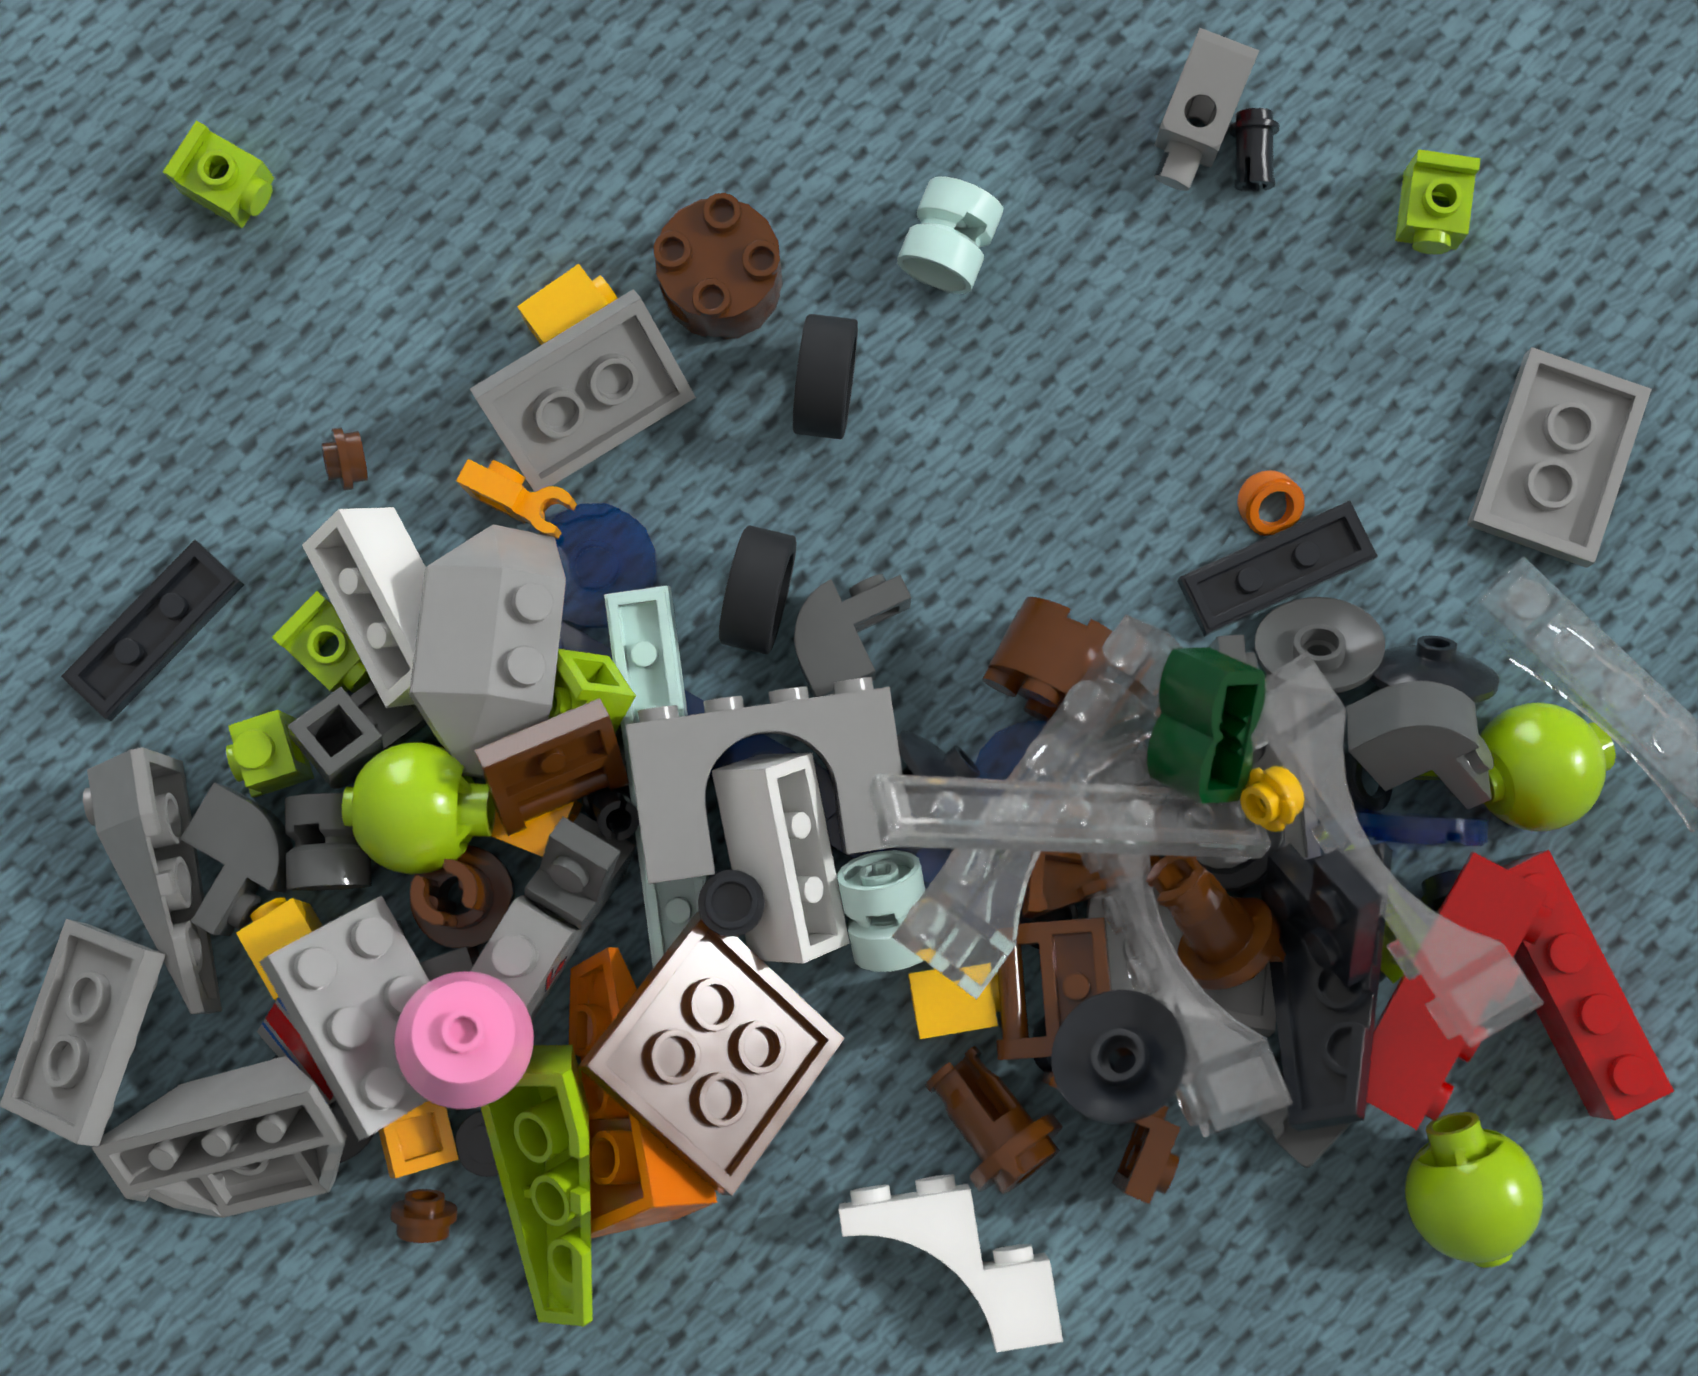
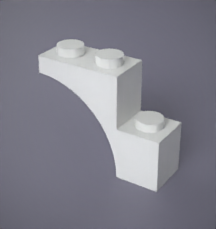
[839,1175,1063,1352]

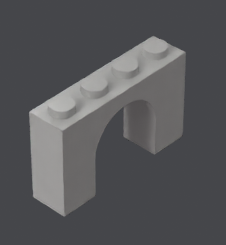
[626,677,913,884]

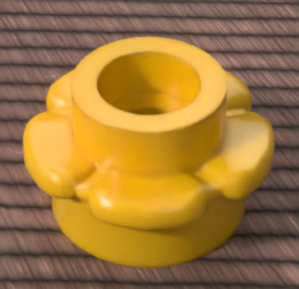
[1240,766,1304,832]

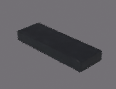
[1177,501,1378,637]
[61,540,245,721]

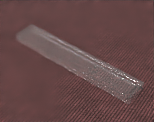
[869,774,1271,858]

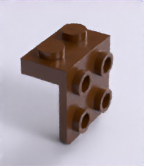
[1041,1069,1181,1204]

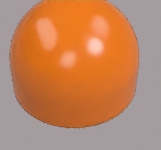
[1237,470,1305,536]

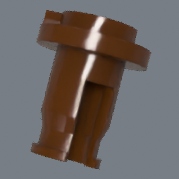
[410,845,515,949]
[1146,848,1286,990]
[925,1046,1063,1194]

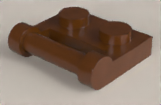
[475,698,629,836]
[987,917,1112,1060]

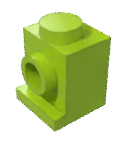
[163,120,275,228]
[1395,149,1481,254]
[272,591,371,693]
[548,649,636,733]
[226,709,314,798]

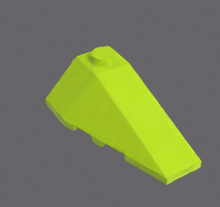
[480,1045,593,1327]

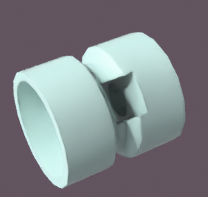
[897,177,1004,294]
[837,850,936,972]

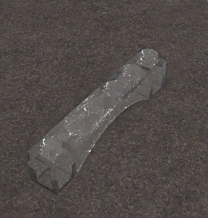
[1460,556,1698,840]
[892,615,1183,1000]
[1251,651,1543,1048]
[1053,727,1292,1138]

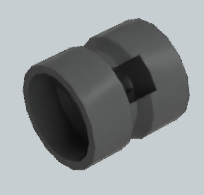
[285,793,372,891]

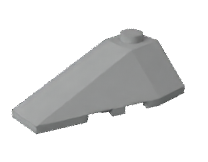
[83,747,222,1014]

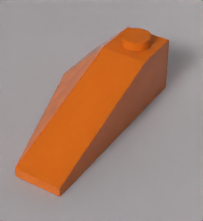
[569,947,717,1239]

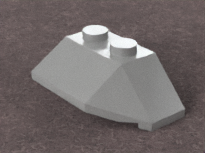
[409,524,566,779]
[91,1056,347,1218]

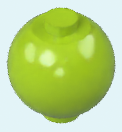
[1480,702,1616,832]
[342,742,496,874]
[1405,1112,1543,1268]

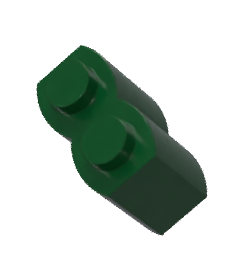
[1147,647,1266,804]

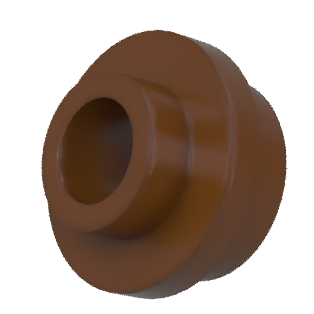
[321,427,368,491]
[390,1189,458,1243]

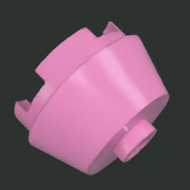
[395,971,534,1109]

